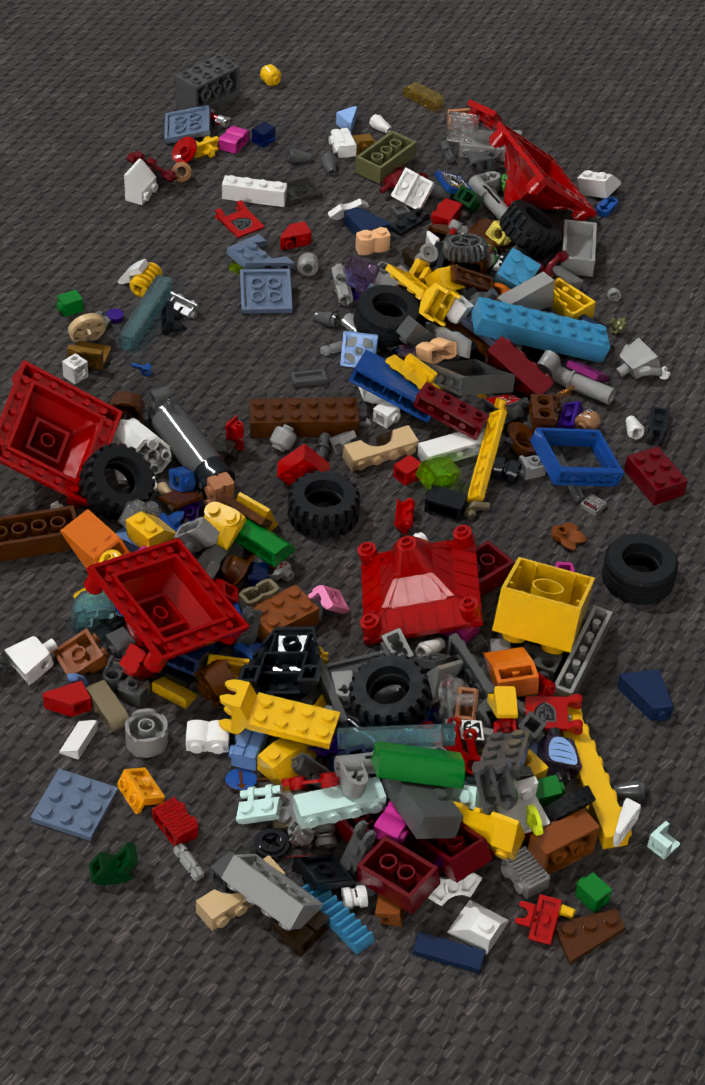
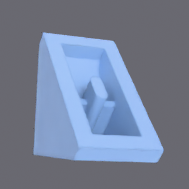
[336,106,357,133]

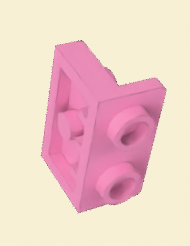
[308,585,350,614]

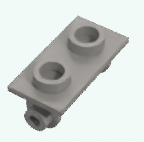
[169,292,201,319]

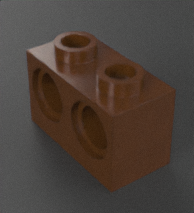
[529,394,558,431]

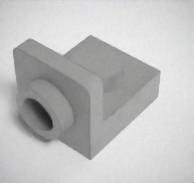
[329,430,357,455]

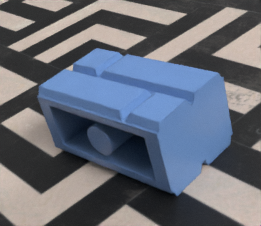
[228,728,268,771]

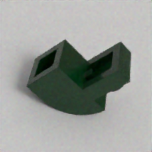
[453,185,484,212]
[89,842,138,886]

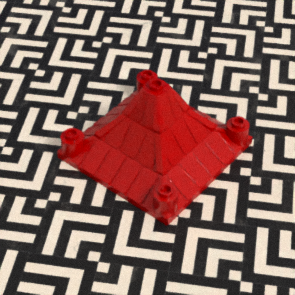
[489,121,597,221]
[0,360,123,509]
[357,525,483,645]
[84,538,250,673]

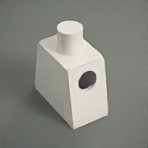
[4,636,58,685]

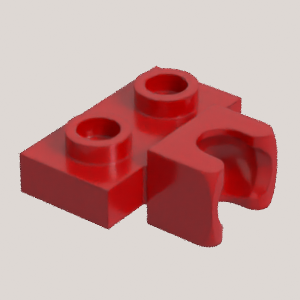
[515,894,563,946]

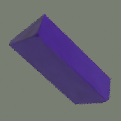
[557,401,584,429]

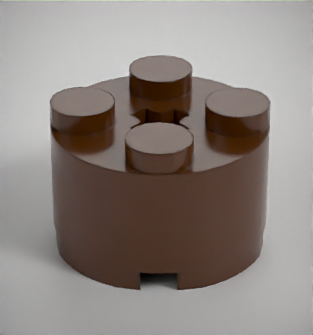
[109,391,145,424]
[194,659,238,708]

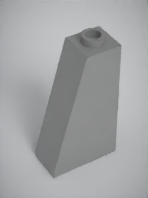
[497,272,554,310]

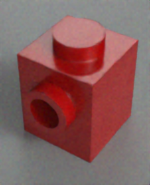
[393,455,423,486]

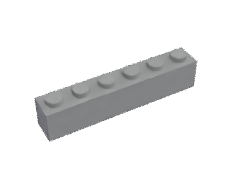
[553,605,613,697]

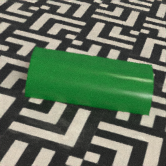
[231,507,295,568]
[371,741,465,789]

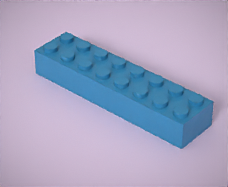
[471,297,610,362]

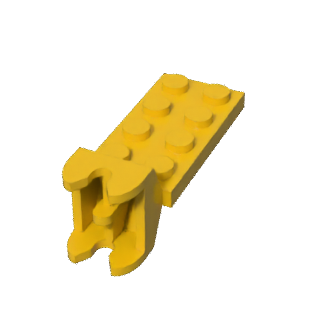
[385,264,462,327]
[219,679,341,749]

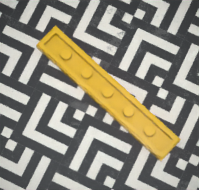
[467,408,507,504]

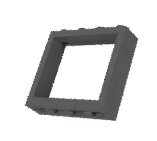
[423,359,515,396]

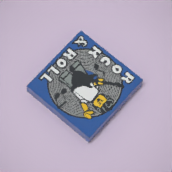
[434,170,472,194]

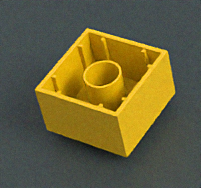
[492,557,595,654]

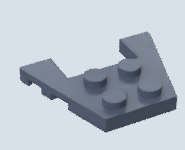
[226,234,295,269]

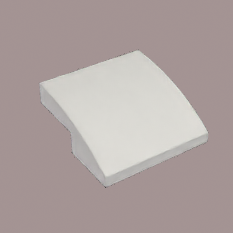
[391,167,435,209]

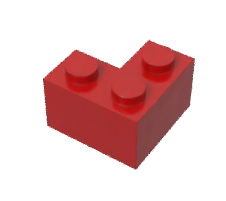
[277,443,330,486]

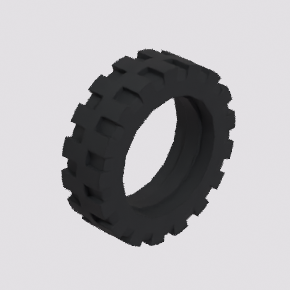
[543,785,596,824]

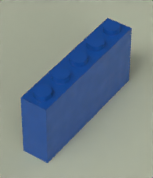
[349,349,431,423]

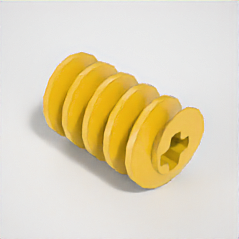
[129,262,162,298]

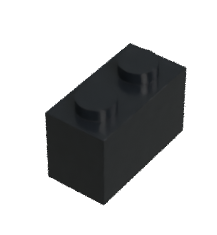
[424,485,468,522]

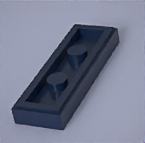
[412,932,485,973]

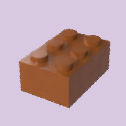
[252,584,319,641]
[528,808,600,875]

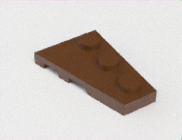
[555,909,625,965]

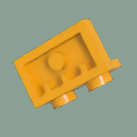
[117,767,165,814]

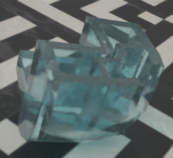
[70,590,115,630]

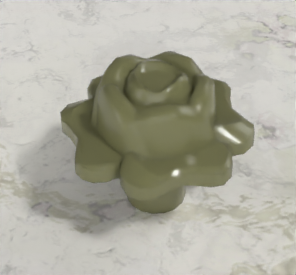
[609,317,626,334]

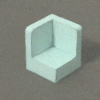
[647,821,680,859]

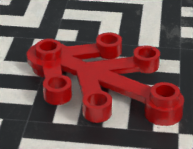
[418,716,481,776]
[281,772,340,791]

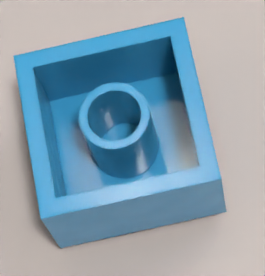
[493,248,541,289]

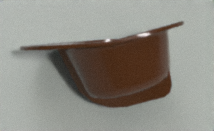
[507,422,536,457]
[220,554,255,586]

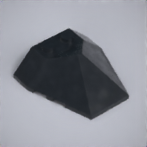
[237,626,322,700]

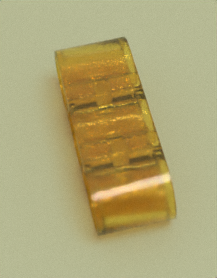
[402,82,444,111]

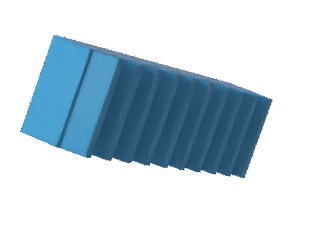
[301,883,375,955]

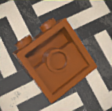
[54,628,110,675]

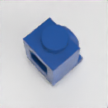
[169,466,196,493]

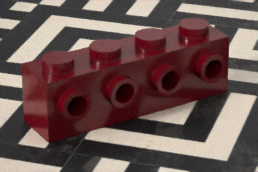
[413,382,490,440]

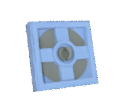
[340,331,378,368]

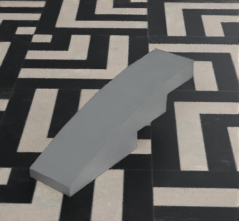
[425,322,472,358]

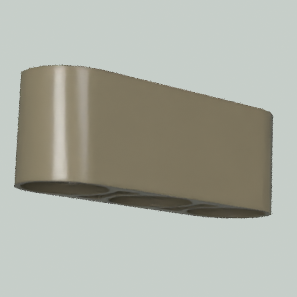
[85,680,129,733]

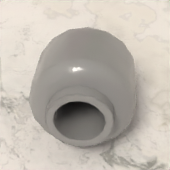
[297,252,319,277]
[270,424,297,452]

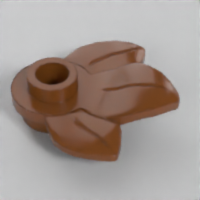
[551,523,587,551]

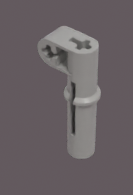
[468,171,509,221]
[537,350,616,405]
[334,745,431,799]

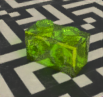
[415,456,462,490]

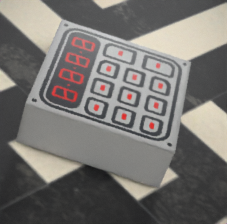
[580,494,607,516]

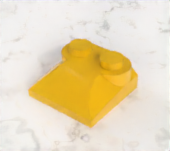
[204,502,247,551]

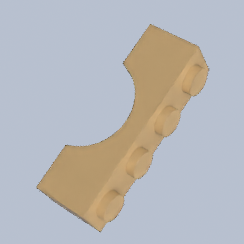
[342,425,419,471]
[196,855,285,931]

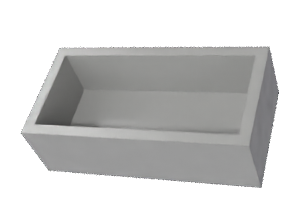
[560,219,597,277]

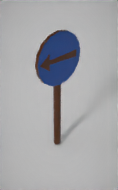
[225,768,270,791]

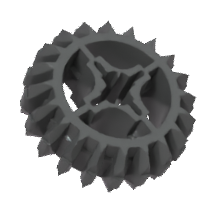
[443,233,488,264]

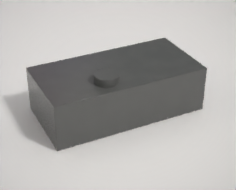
[381,779,463,839]

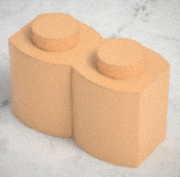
[355,227,391,255]
[416,337,457,364]

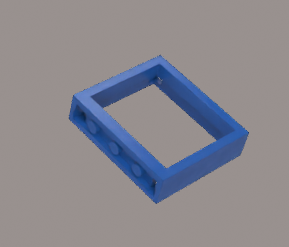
[530,428,624,487]

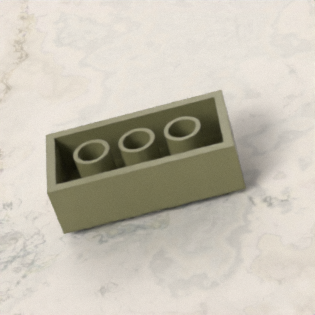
[355,131,417,184]

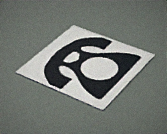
[460,720,484,740]

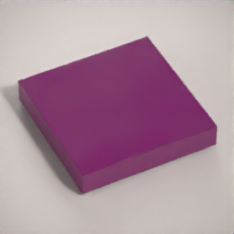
[566,360,610,382]

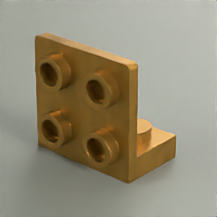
[67,341,111,371]

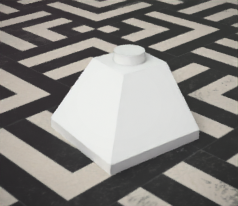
[447,900,509,954]

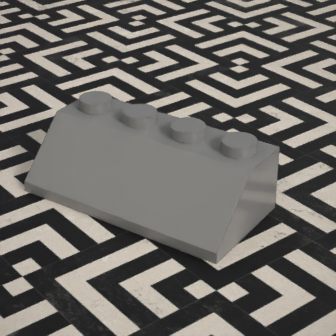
[221,854,324,931]

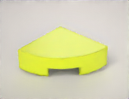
[526,804,543,836]

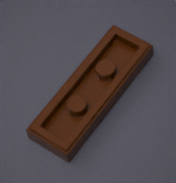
[450,265,494,292]
[217,491,272,528]

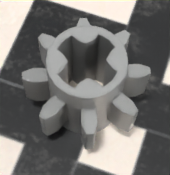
[288,820,315,846]

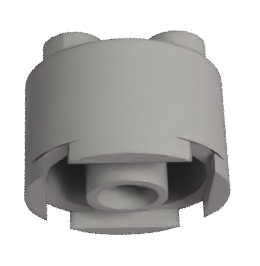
[125,708,168,758]

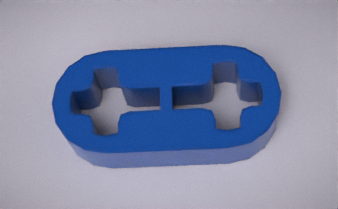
[596,196,618,217]

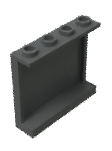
[318,642,407,733]

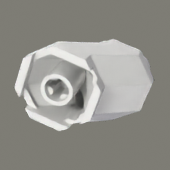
[112,418,172,475]

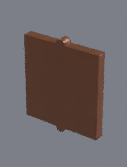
[158,490,204,508]

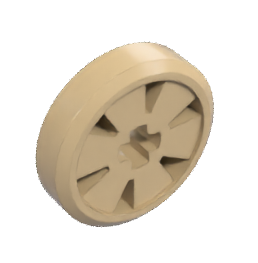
[68,313,107,343]

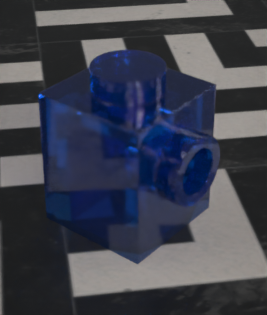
[252,122,276,148]

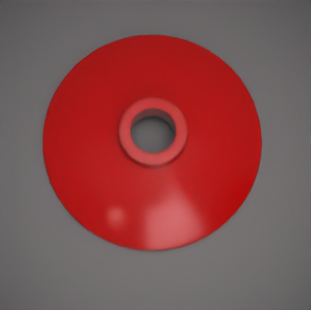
[172,136,197,163]

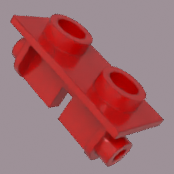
[225,415,244,452]
[394,498,415,535]
[536,672,556,696]

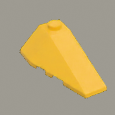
[257,738,317,791]
[453,801,525,860]

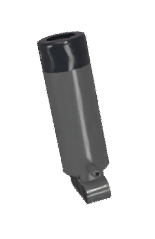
[148,386,236,495]

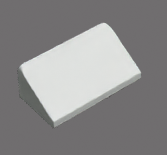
[59,720,98,760]

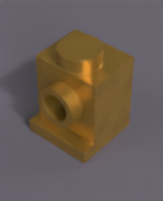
[353,134,376,156]

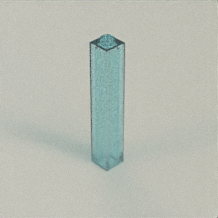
[119,275,173,351]
[337,723,456,749]

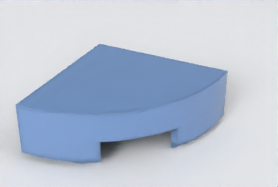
[67,673,89,687]

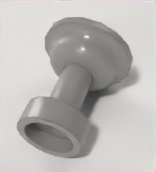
[414,243,438,263]

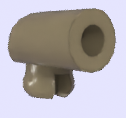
[464,501,490,520]

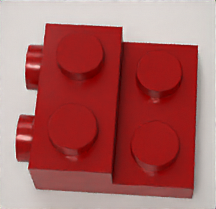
[467,99,503,130]

